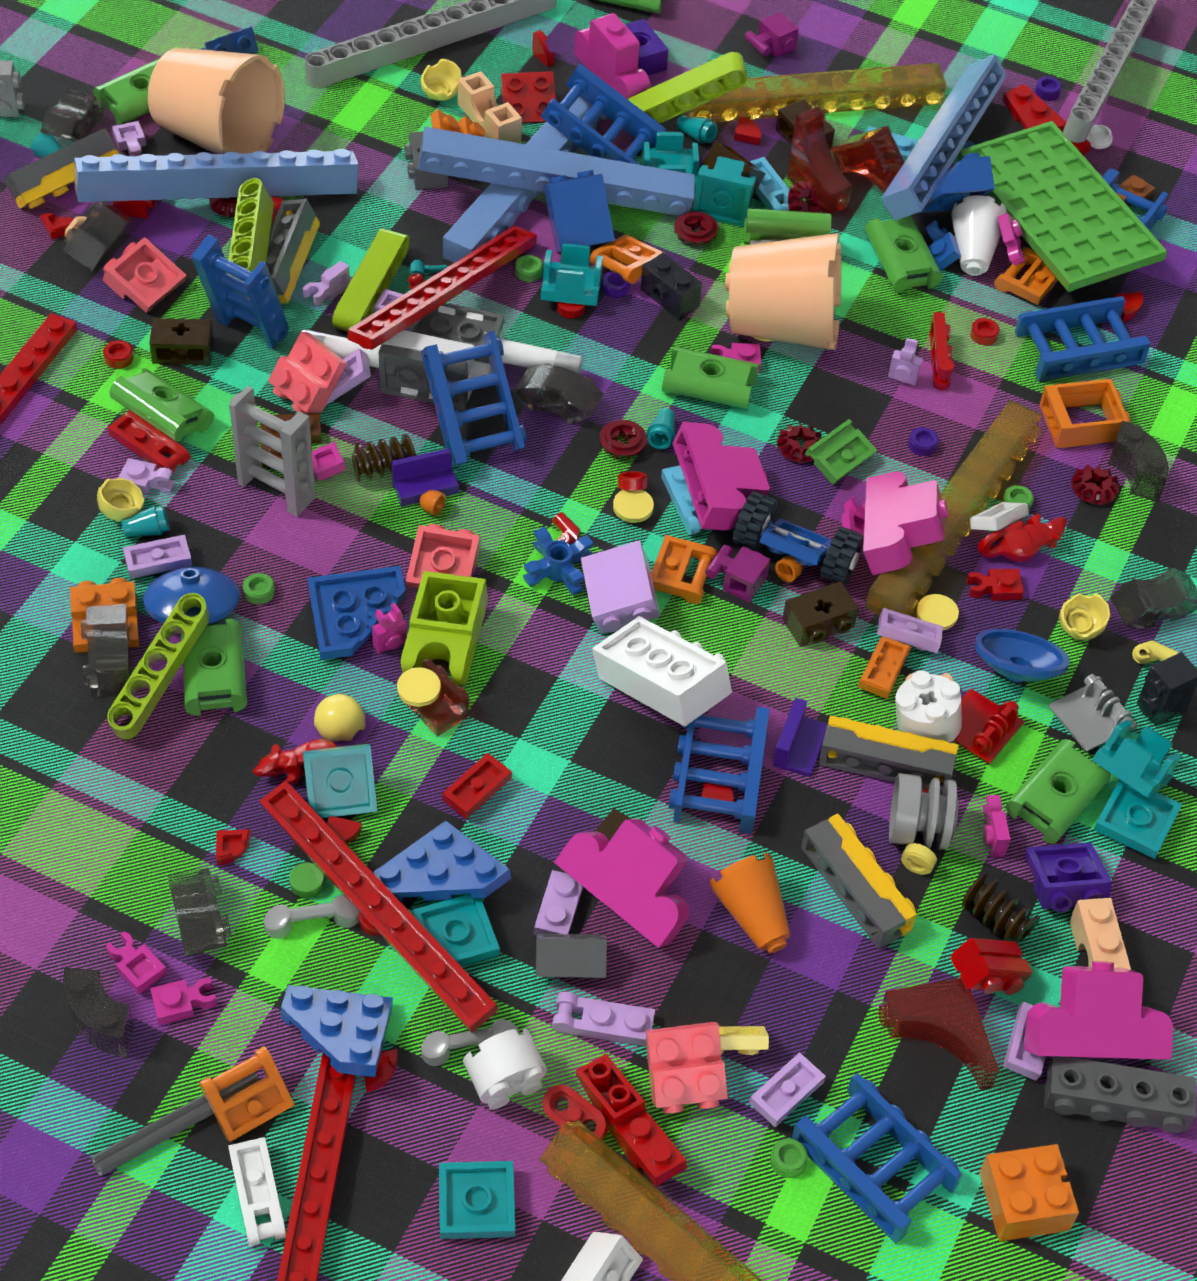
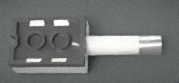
[407,303,584,378]
[302,329,474,411]

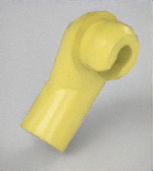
[1132,640,1180,664]

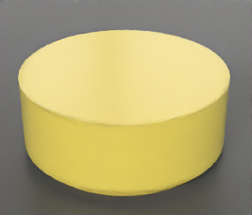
[901,843,937,875]

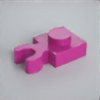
[997,213,1025,266]
[711,343,761,373]
[312,442,347,481]
[841,496,865,546]
[372,603,407,654]
[982,795,1011,858]
[106,932,167,995]
[150,978,217,1025]

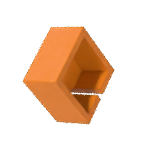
[979,1144,1079,1242]

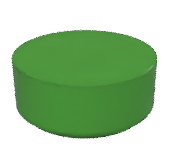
[515,255,543,282]
[1002,485,1034,511]
[243,573,275,605]
[289,862,324,898]
[770,1138,808,1178]

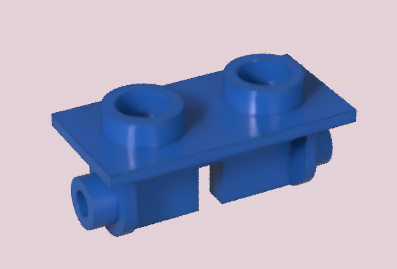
[201,26,258,54]

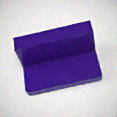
[392,448,459,507]
[773,697,828,777]

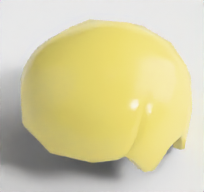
[420,59,462,101]
[97,478,145,522]
[1059,593,1111,640]
[314,694,366,742]

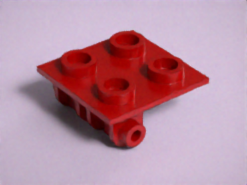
[501,71,556,123]
[953,688,1025,764]

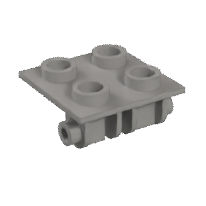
[1048,674,1138,753]

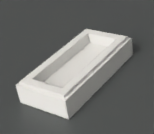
[970,502,1029,531]

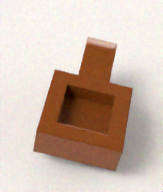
[1116,174,1155,205]

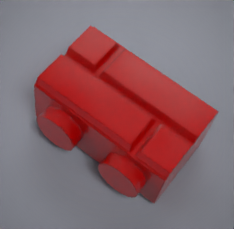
[950,938,1033,995]

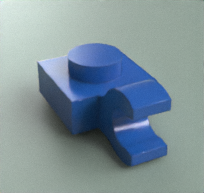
[926,221,961,271]

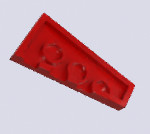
[1002,84,1091,155]

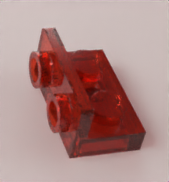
[397,658,469,737]

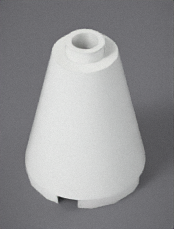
[952,195,1007,276]

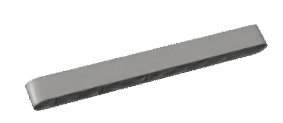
[305,0,557,88]
[1063,0,1158,143]

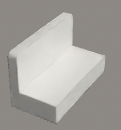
[561,1232,643,1281]

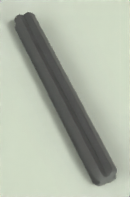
[91,1072,259,1175]

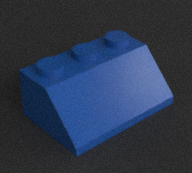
[916,153,995,214]

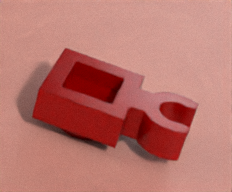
[966,568,1024,601]

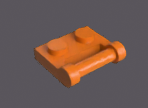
[590,234,665,284]
[994,247,1058,305]
[651,535,718,604]
[199,1046,295,1142]

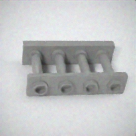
[229,386,315,517]

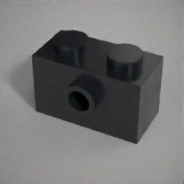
[640,253,702,320]
[1137,652,1197,726]

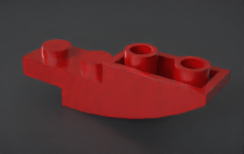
[576,1054,687,1187]

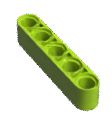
[628,52,748,124]
[229,178,274,282]
[332,228,410,332]
[107,593,209,739]

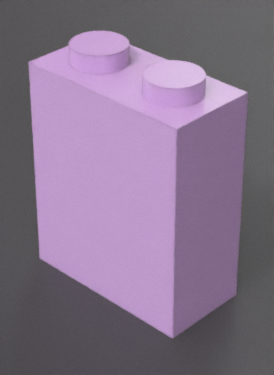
[581,540,660,634]

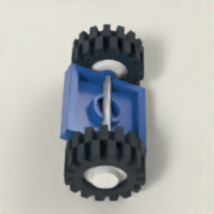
[733,491,864,587]

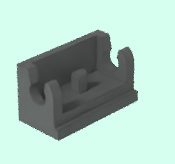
[536,933,607,978]

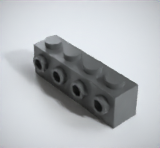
[1044,1056,1196,1133]

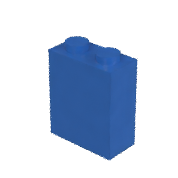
[543,170,615,252]

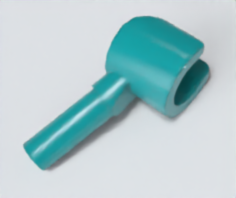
[409,260,448,280]

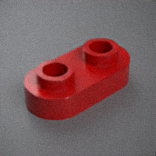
[542,1084,608,1146]

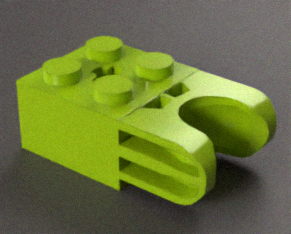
[401,571,488,685]

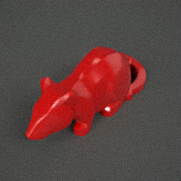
[978,513,1067,562]
[253,739,338,786]

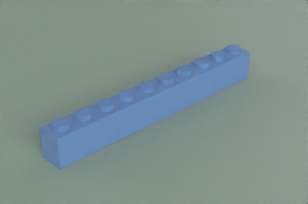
[882,54,1007,221]
[443,96,607,263]
[418,127,695,216]
[74,149,358,202]

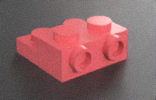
[102,237,187,313]
[268,331,347,414]
[406,524,481,588]
[645,1022,728,1113]

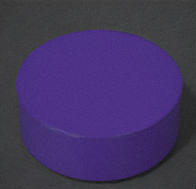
[1034,76,1062,101]
[602,271,630,298]
[908,427,939,456]

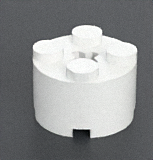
[896,671,962,743]
[463,1029,547,1110]

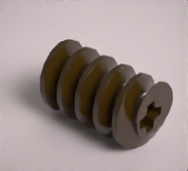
[352,434,416,482]
[962,873,1040,943]

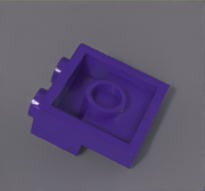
[1025,842,1112,912]

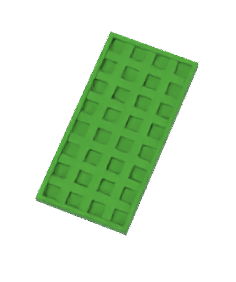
[958,121,1167,292]

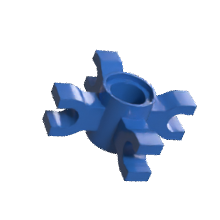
[523,527,594,596]

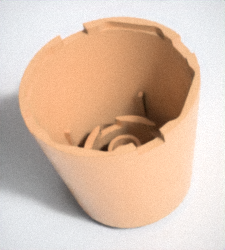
[148,48,285,154]
[725,233,841,350]

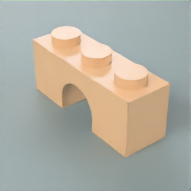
[458,71,522,143]
[1069,898,1131,970]

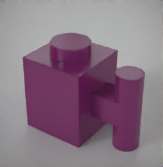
[744,12,799,57]
[705,545,770,603]

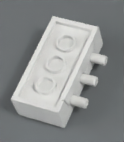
[592,616,732,726]

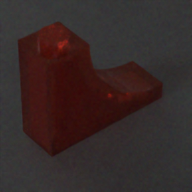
[787,106,852,214]
[830,126,905,193]
[878,978,999,1089]

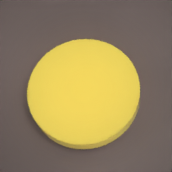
[613,490,654,523]
[916,594,959,630]
[397,668,441,707]

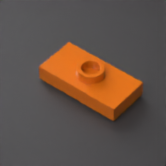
[858,636,911,699]

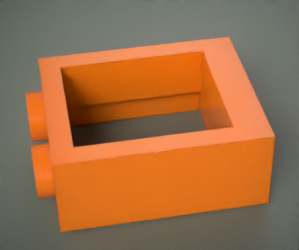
[1039,379,1131,448]

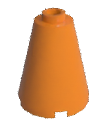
[709,853,791,954]

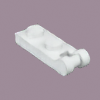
[228,1137,286,1247]

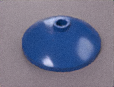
[143,567,240,624]
[974,629,1070,682]

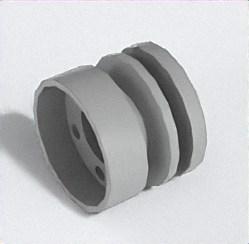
[889,773,959,850]

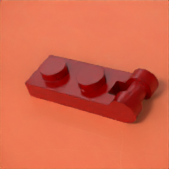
[929,312,955,390]
[108,410,191,474]

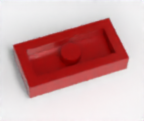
[442,753,512,819]

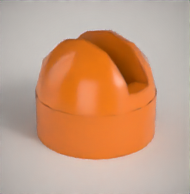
[420,489,446,516]
[775,555,803,582]

